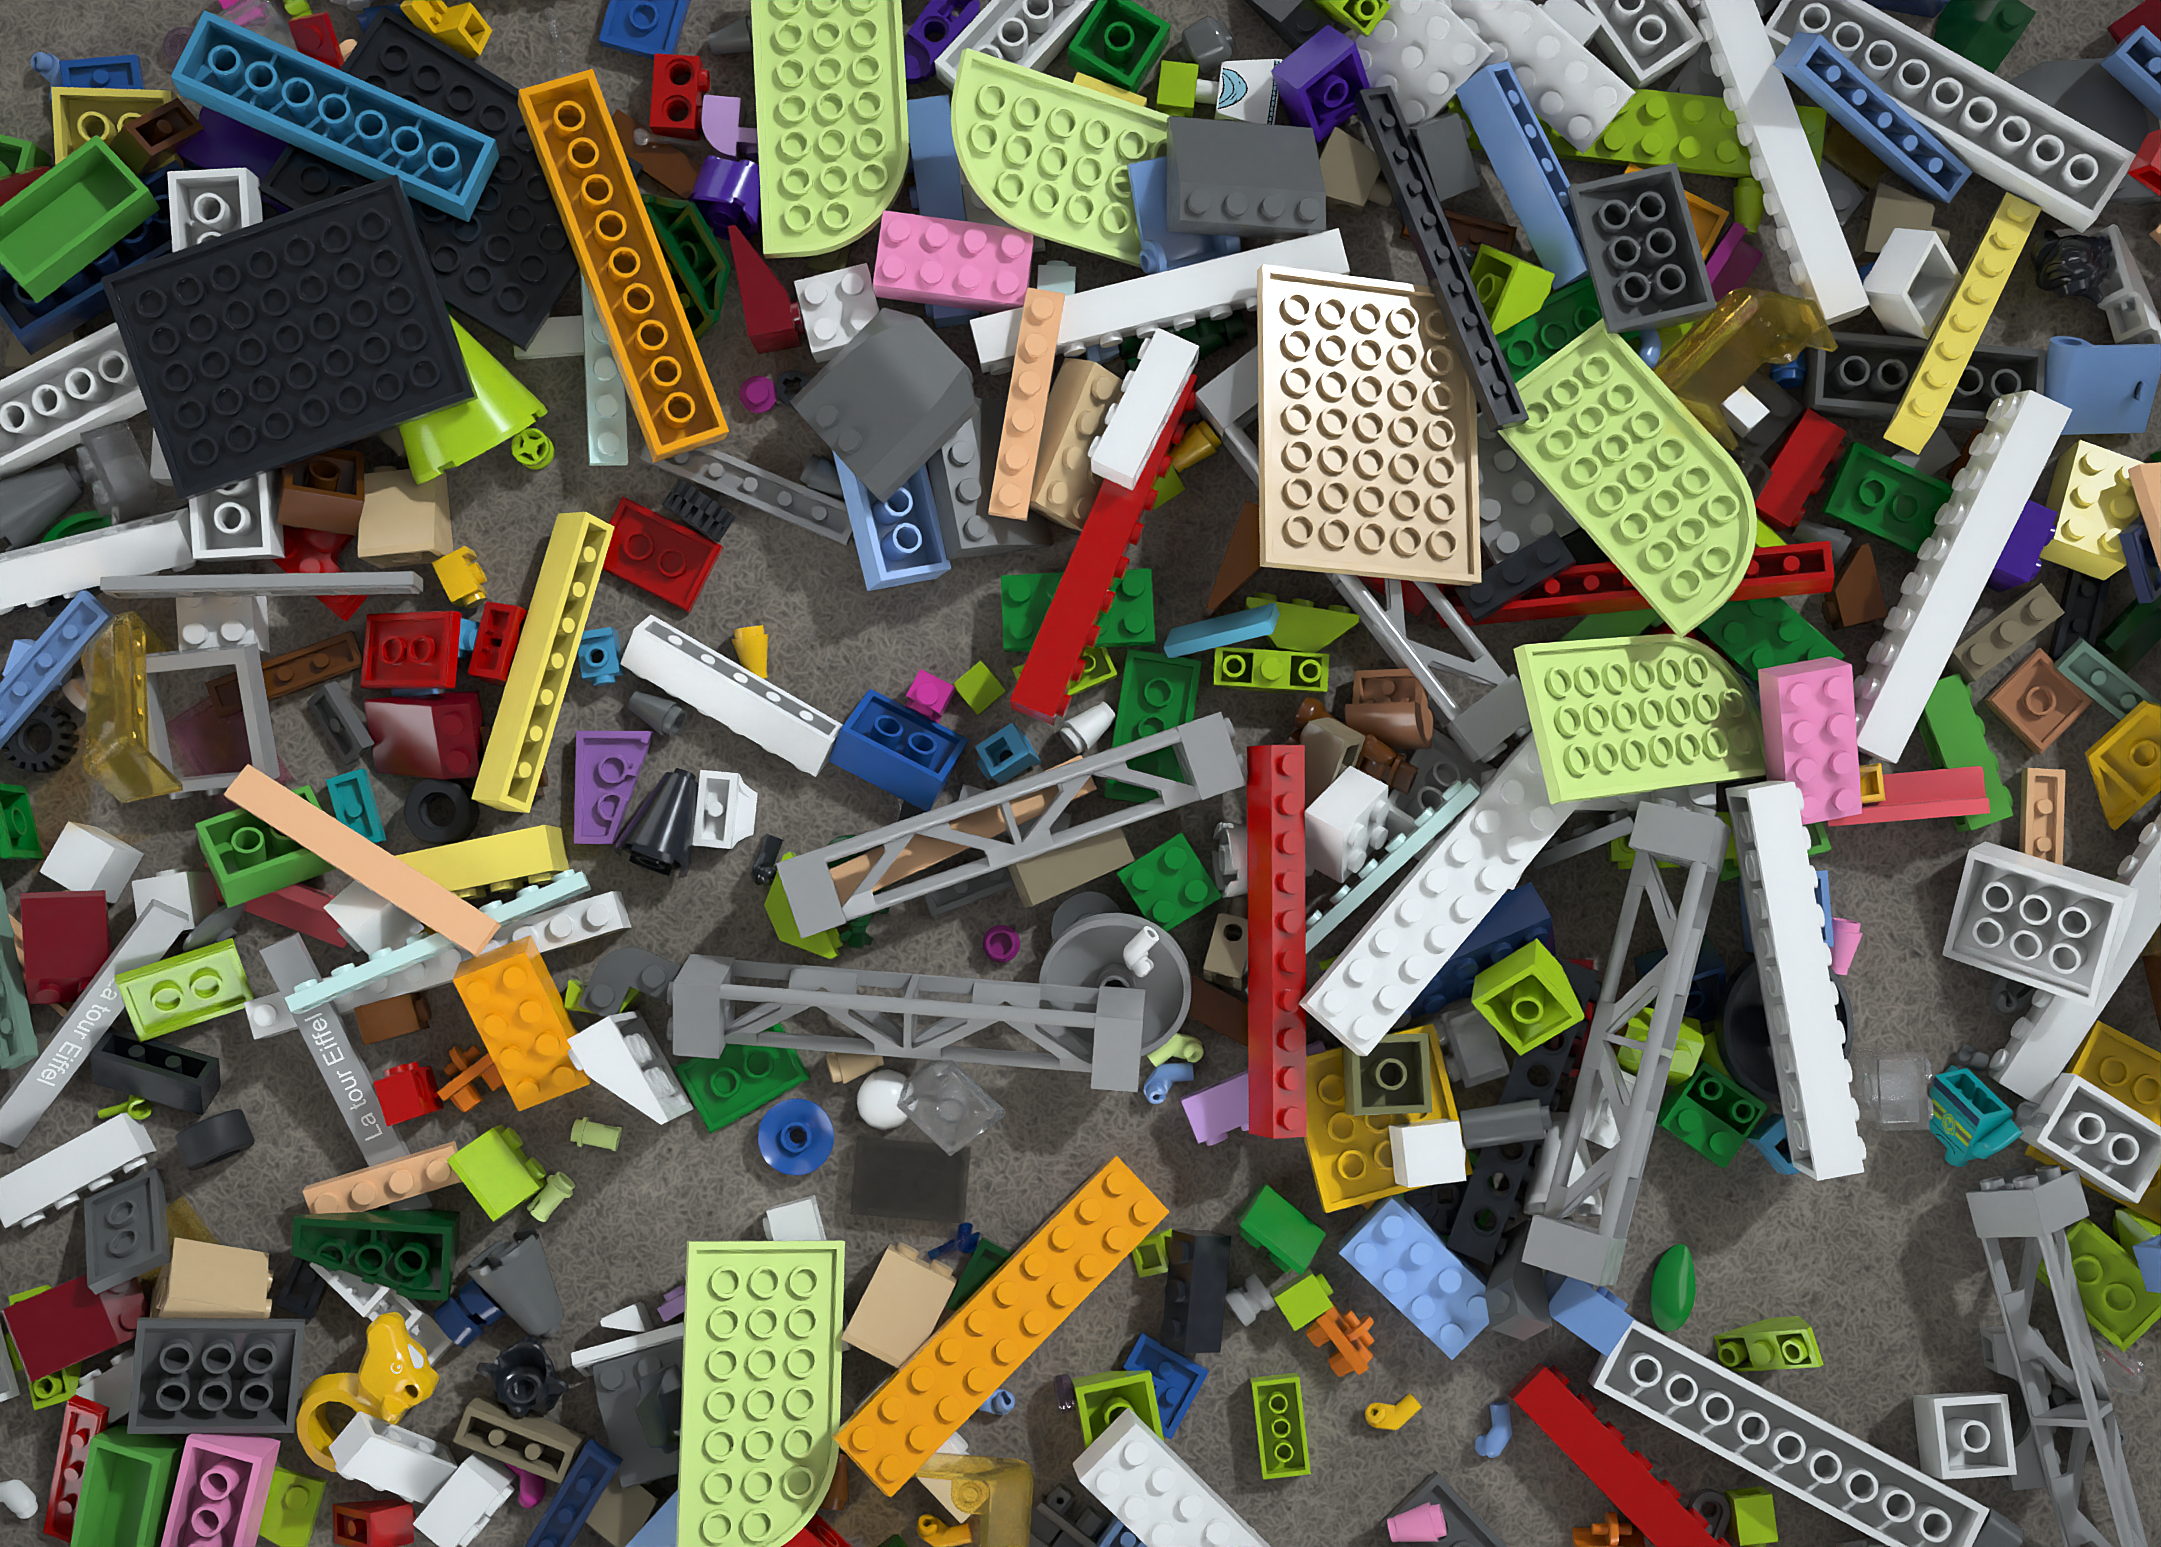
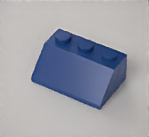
[829,689,969,812]

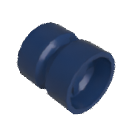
[434,1278,506,1348]

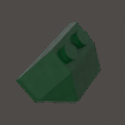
[640,194,731,342]

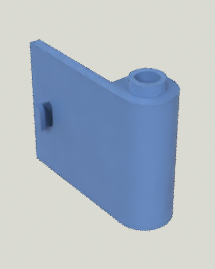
[1127,156,1240,275]
[2043,336,2161,437]

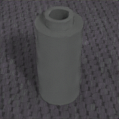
[1460,1099,1553,1150]

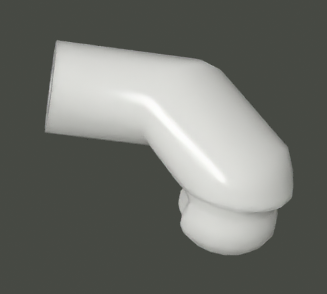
[1123,926,1159,977]
[0,1479,38,1519]

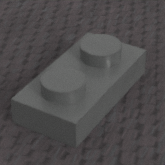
[307,681,375,765]

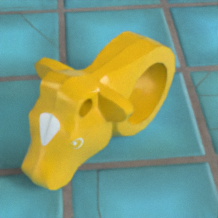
[296,1311,439,1472]

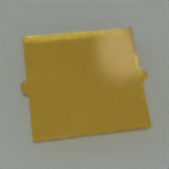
[1821,121,1889,192]

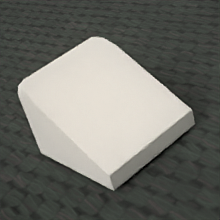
[1715,385,1770,438]
[600,1302,654,1332]

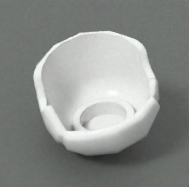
[857,1069,915,1130]

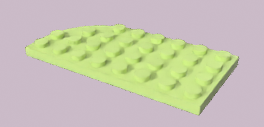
[751,0,909,259]
[951,48,1170,268]
[1482,318,1757,639]
[1513,634,1766,805]
[676,1240,845,1547]

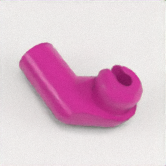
[504,1463,545,1509]

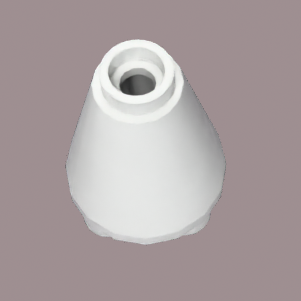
[1524,1112,1602,1219]

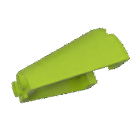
[399,315,548,485]

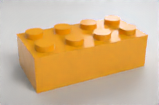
[453,935,591,1112]

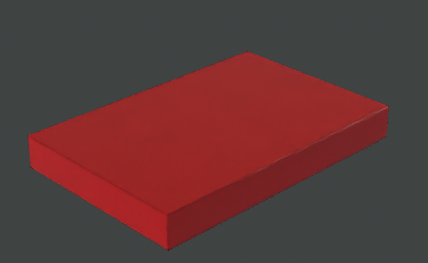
[602,496,724,613]
[360,611,462,690]

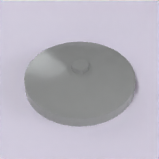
[1039,913,1192,1056]

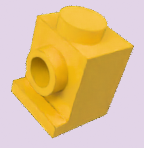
[431,546,487,609]

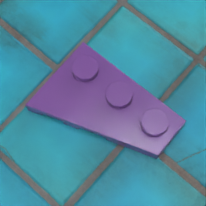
[574,731,654,844]

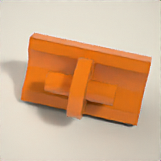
[437,1045,505,1113]
[1306,1300,1375,1377]
[1572,1512,1646,1547]

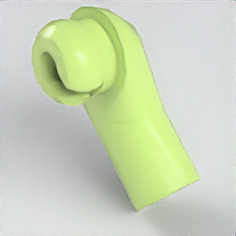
[1146,1033,1204,1068]

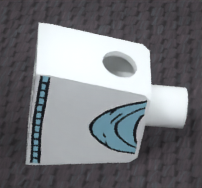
[1194,59,1282,125]

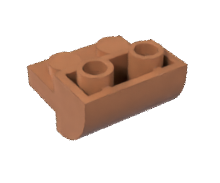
[1345,668,1434,750]

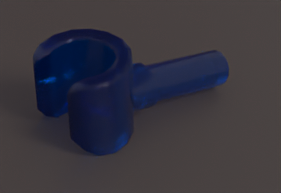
[928,1222,980,1260]

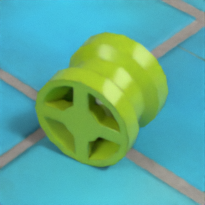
[511,428,555,470]

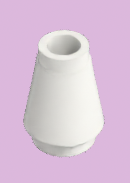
[1059,702,1117,754]

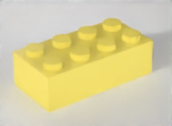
[395,825,569,901]

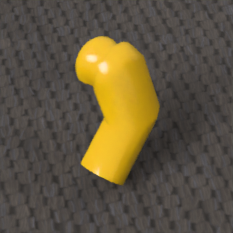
[1365,1392,1422,1430]
[916,1514,972,1547]

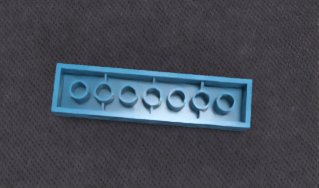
[170,10,499,222]

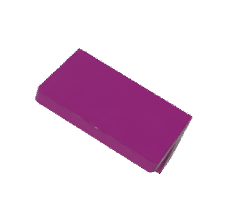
[1705,221,1763,315]

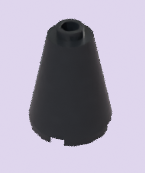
[614,768,699,878]

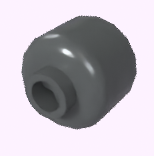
[1178,16,1236,73]

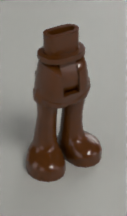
[1286,696,1419,795]

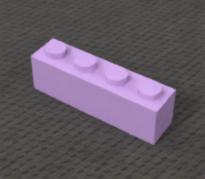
[1180,1040,1326,1146]

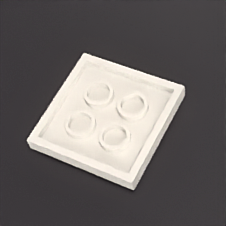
[1354,0,1494,128]

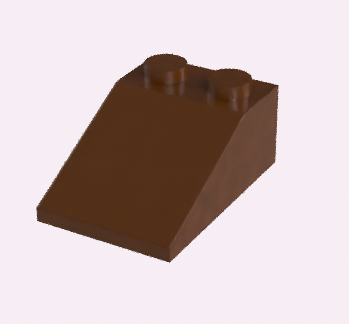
[1202,500,1265,619]

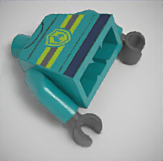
[1929,1045,2050,1167]

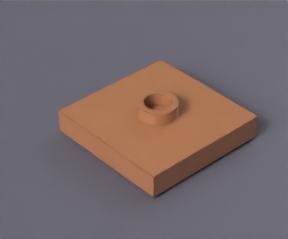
[1983,648,2094,755]

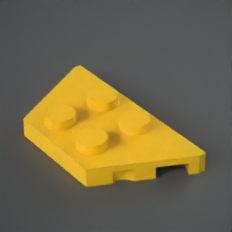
[2085,700,2161,831]

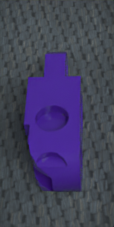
[904,0,981,84]

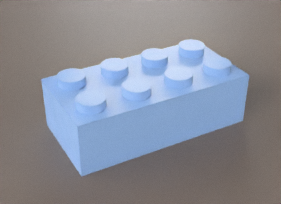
[832,450,951,591]
[1339,1194,1489,1360]

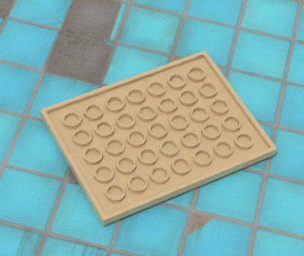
[1257,264,1481,586]

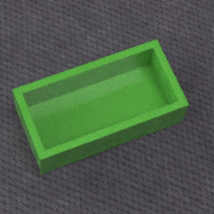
[0,135,160,303]
[70,1424,185,1547]

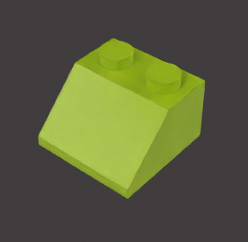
[1469,244,1555,335]
[1471,939,1584,1056]
[1611,1007,1705,1086]
[446,1125,547,1222]
[1071,1370,1165,1450]

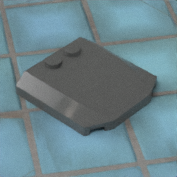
[2008,58,2161,211]
[790,308,980,503]

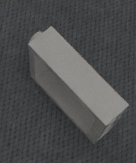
[130,642,280,799]

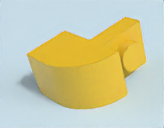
[400,0,493,59]

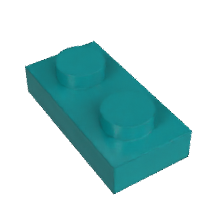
[325,769,387,844]

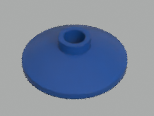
[758,1098,835,1175]

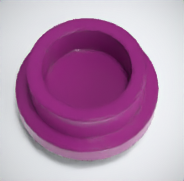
[739,376,777,414]
[982,925,1020,963]

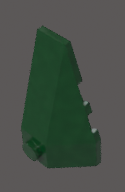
[1933,0,2037,74]
[291,1209,460,1301]

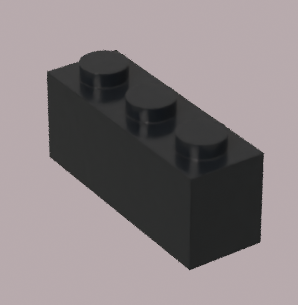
[90,1027,221,1115]
[1161,1230,1232,1354]

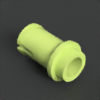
[571,1117,622,1151]
[527,1172,575,1222]

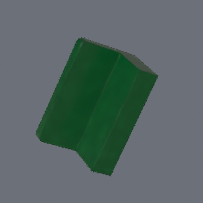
[2095,595,2161,674]

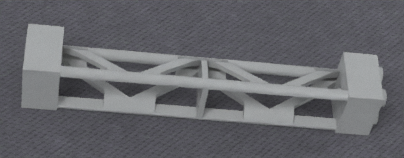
[1195,346,1532,763]
[776,712,1248,939]
[1521,797,1732,1286]
[667,954,1146,1092]
[1966,1165,2148,1547]

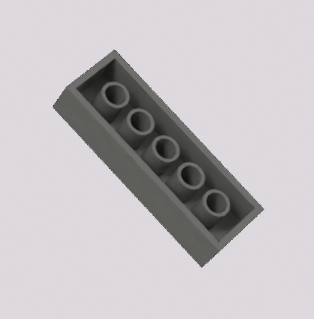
[1801,330,2046,430]

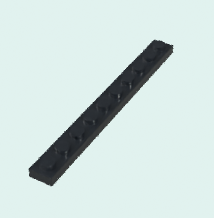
[1353,86,1529,432]

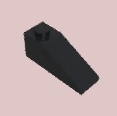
[1244,0,1333,51]

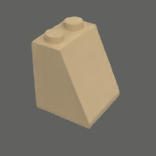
[357,466,453,569]
[149,1237,274,1319]
[841,1242,958,1368]

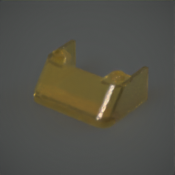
[1651,287,1838,450]
[81,611,183,803]
[912,1452,1034,1547]

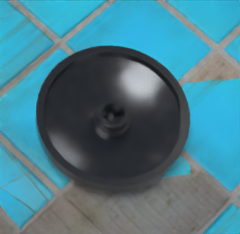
[1715,955,1854,1103]

